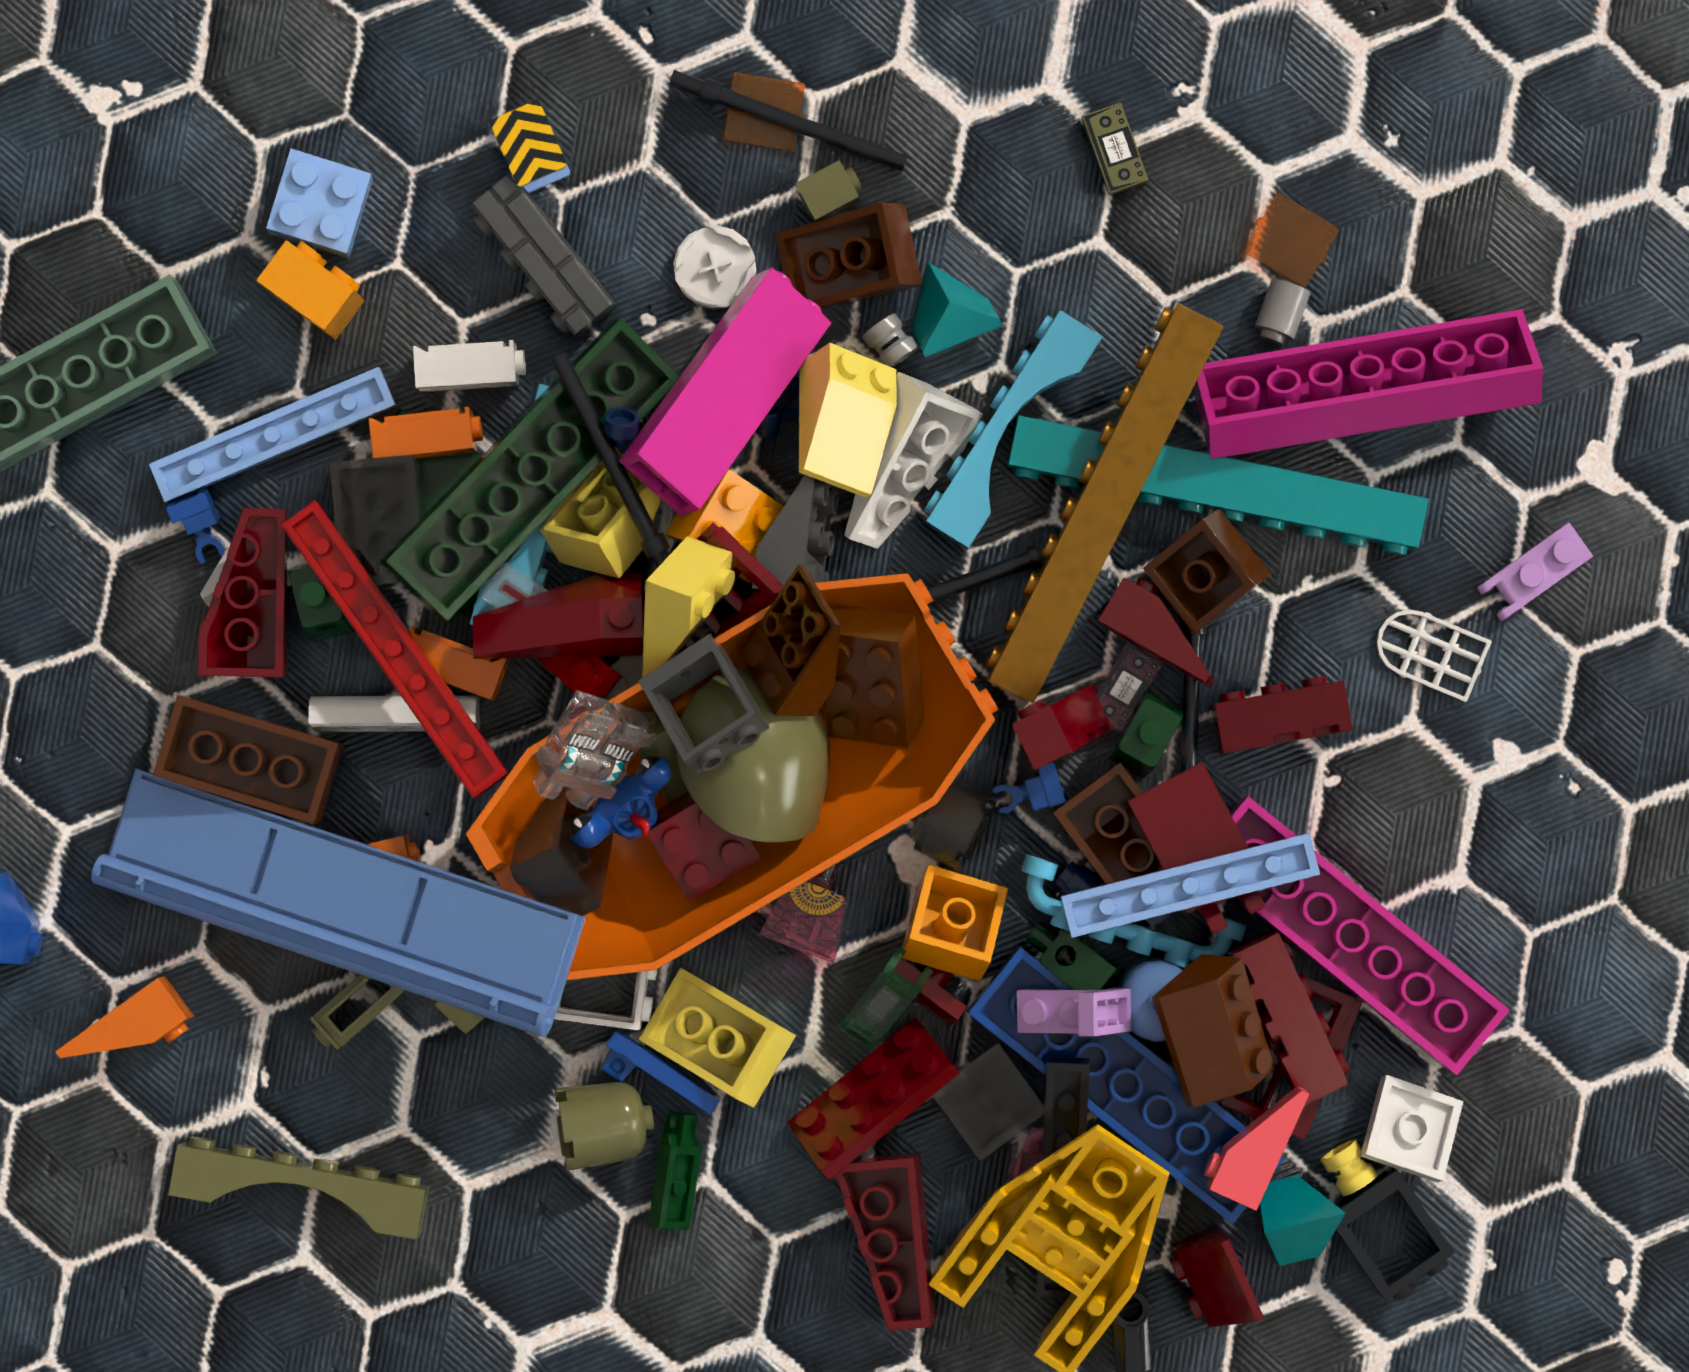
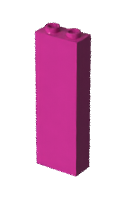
[619,267,832,516]

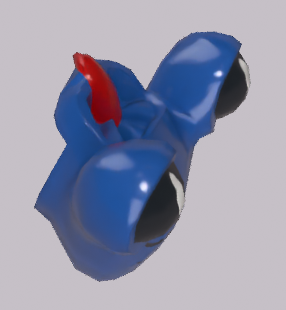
[570,756,671,849]

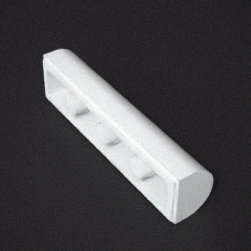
[308,695,480,732]

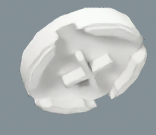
[674,225,756,310]

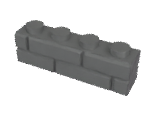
[471,174,618,337]

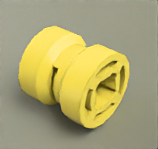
[1320,1139,1378,1196]

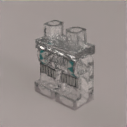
[533,690,657,810]

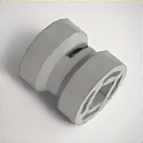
[862,313,919,368]

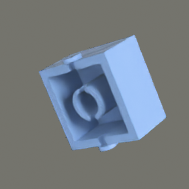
[266,149,373,259]

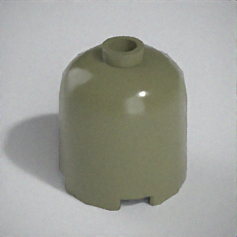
[555,1082,654,1171]

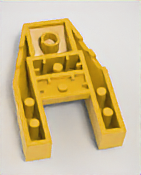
[928,1124,1170,1372]

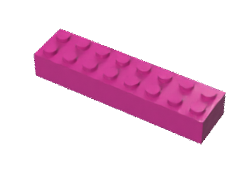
[1194,309,1543,459]
[1230,796,1510,1075]

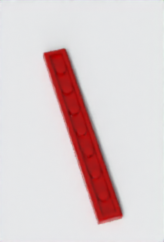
[281,500,509,799]

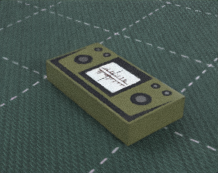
[1081,102,1149,196]

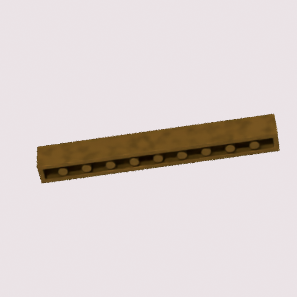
[985,302,1224,703]

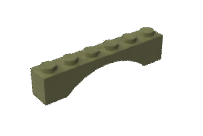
[168,1136,430,1240]

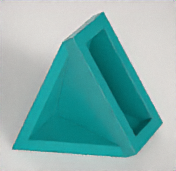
[912,262,1002,357]
[1260,1174,1346,1266]

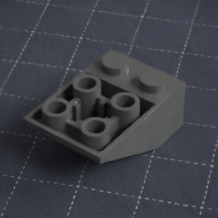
[752,475,839,591]

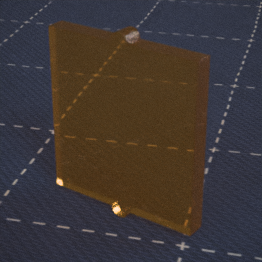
[723,72,805,152]
[1243,193,1340,288]

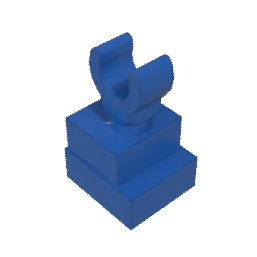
[166,487,226,564]
[993,762,1066,814]

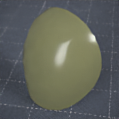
[676,667,830,842]

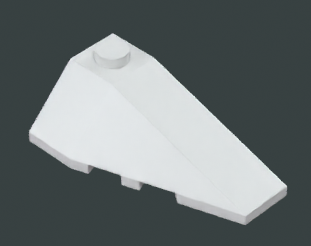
[844,372,983,549]

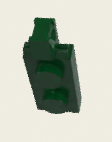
[648,1111,702,1230]

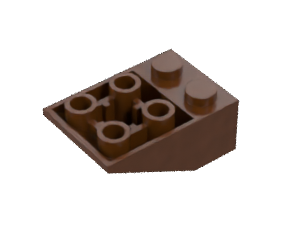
[739,564,841,716]

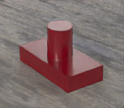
[884,957,967,1026]

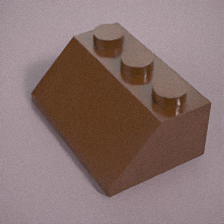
[1152,954,1275,1108]

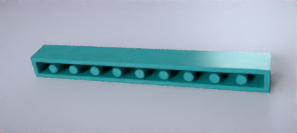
[1007,415,1429,556]

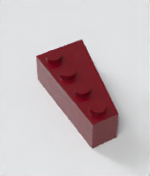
[835,1153,936,1331]

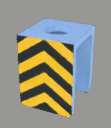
[489,99,570,193]

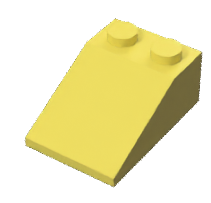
[799,343,897,498]
[539,446,661,578]
[642,536,735,678]
[638,967,796,1108]

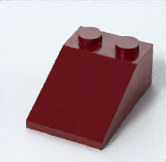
[1168,1225,1264,1327]

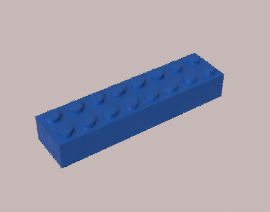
[967,945,1285,1225]

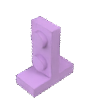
[1017,988,1131,1036]

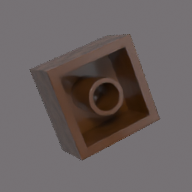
[1143,509,1271,634]

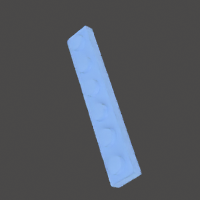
[149,367,397,503]
[1061,833,1320,938]

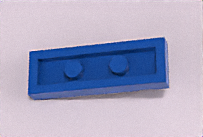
[601,1029,721,1115]

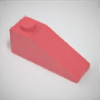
[1204,1086,1309,1211]

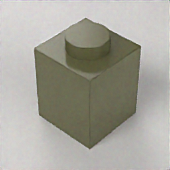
[795,160,862,222]

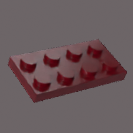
[787,1017,960,1180]

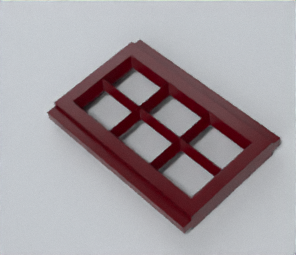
[642,522,783,652]
[1215,974,1363,1140]

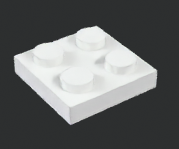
[1360,1075,1463,1183]

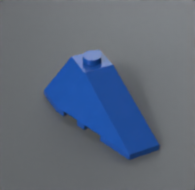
[0,871,43,964]

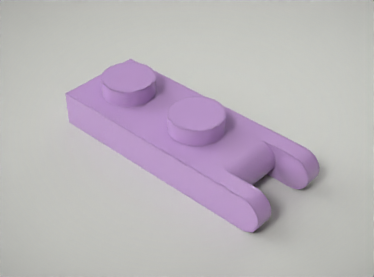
[1477,523,1593,621]

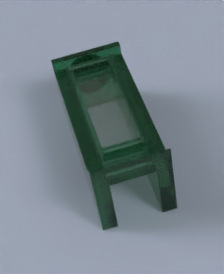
[838,946,933,1052]

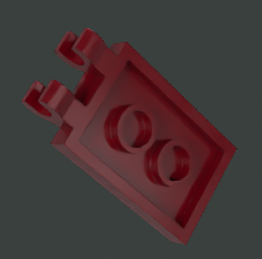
[1127,762,1266,934]

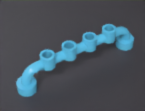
[1021,854,1247,968]

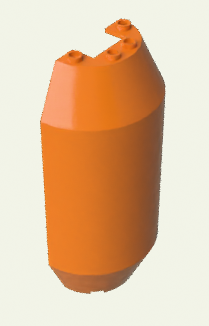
[466,573,998,980]

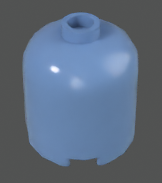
[1114,957,1183,1042]

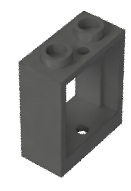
[639,634,770,774]

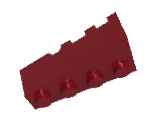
[1225,931,1350,1106]

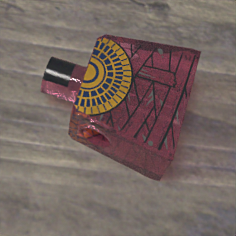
[759,865,847,963]

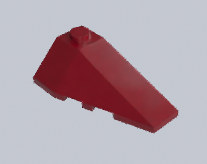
[198,508,288,677]
[473,573,643,659]

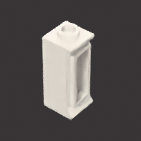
[413,340,526,392]

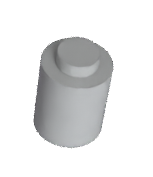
[1255,279,1311,345]

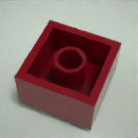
[648,791,761,902]

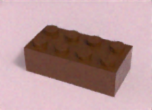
[153,695,345,824]

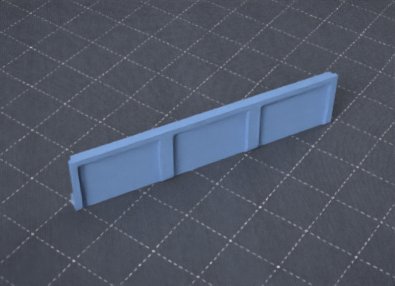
[91,769,586,1037]

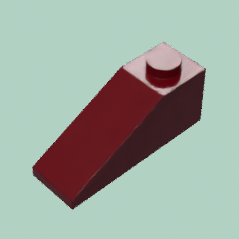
[1098,578,1214,688]

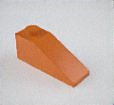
[55,976,194,1058]

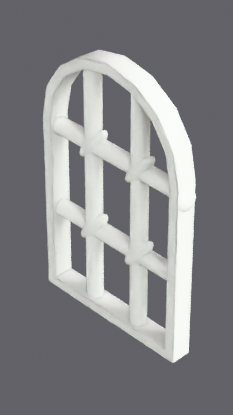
[1376,609,1492,702]

